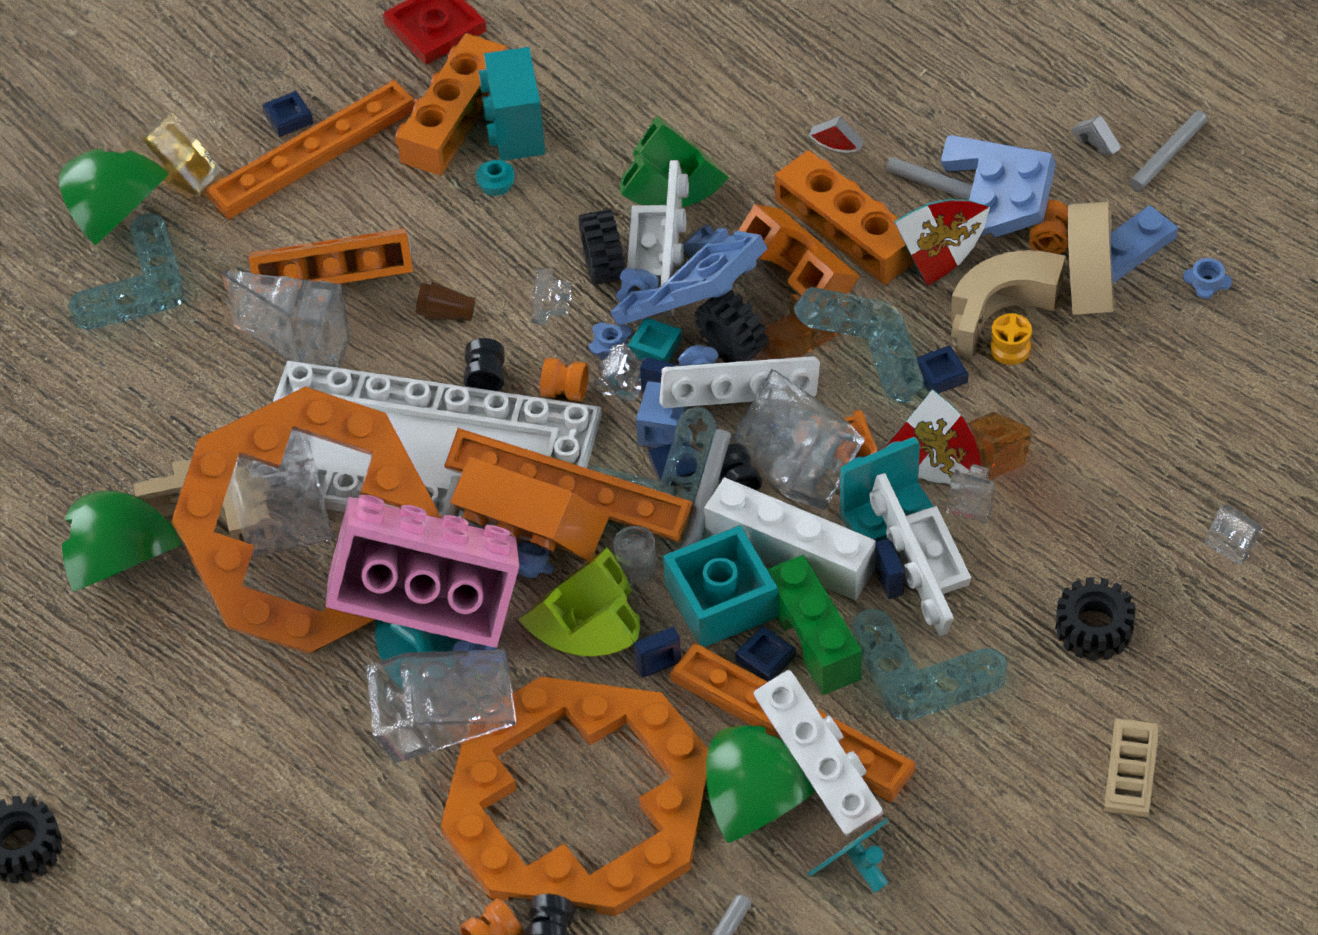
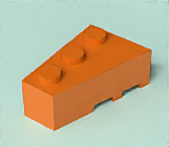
[450,456,609,561]

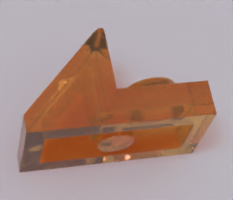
[764,294,846,359]
[967,411,1032,479]

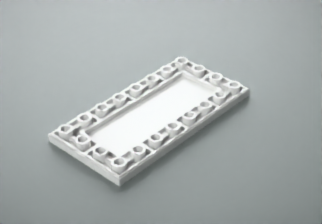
[246,360,602,541]

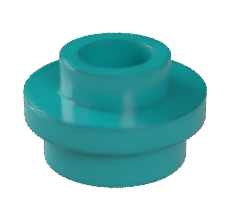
[476,160,515,196]

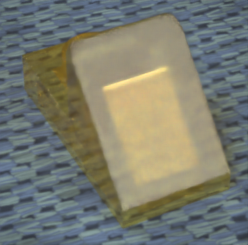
[142,112,223,195]

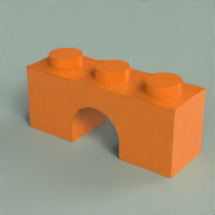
[738,204,860,309]

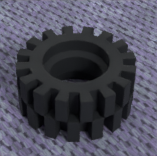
[578,209,625,285]
[694,290,768,363]
[1055,577,1136,661]
[0,796,62,883]

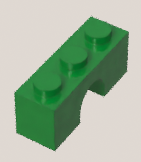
[767,554,862,696]

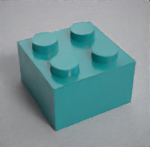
[478,47,546,161]
[663,525,778,647]

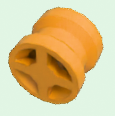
[990,313,1032,365]

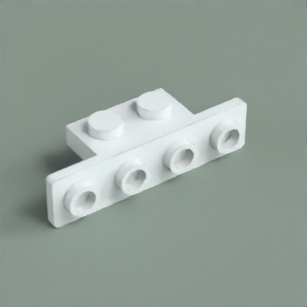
[627,160,689,317]
[659,356,820,408]
[869,473,971,636]
[754,670,883,836]

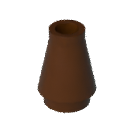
[415,281,476,321]

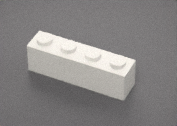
[704,477,876,601]

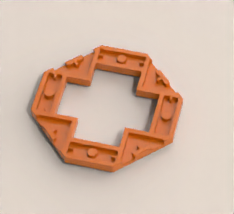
[171,386,442,655]
[441,676,708,916]

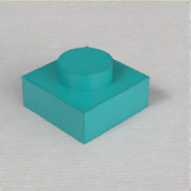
[628,317,682,363]

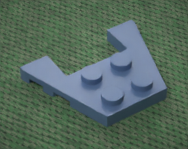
[941,135,1056,238]
[610,225,768,325]

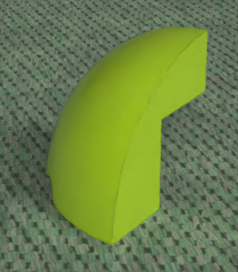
[518,547,640,656]

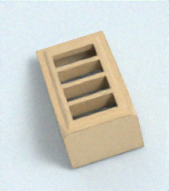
[1104,719,1159,817]

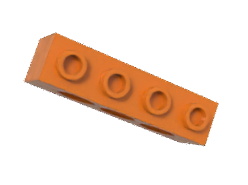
[395,33,507,176]
[775,150,915,285]
[248,228,413,297]

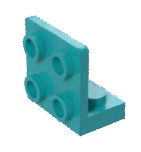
[840,437,934,542]

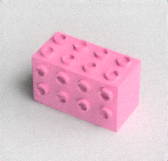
[326,495,519,648]

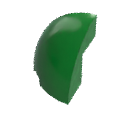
[620,115,729,207]
[59,148,169,246]
[62,491,182,592]
[706,725,816,844]

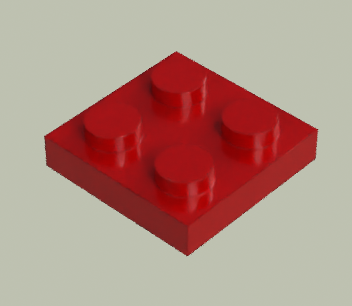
[382,0,487,65]

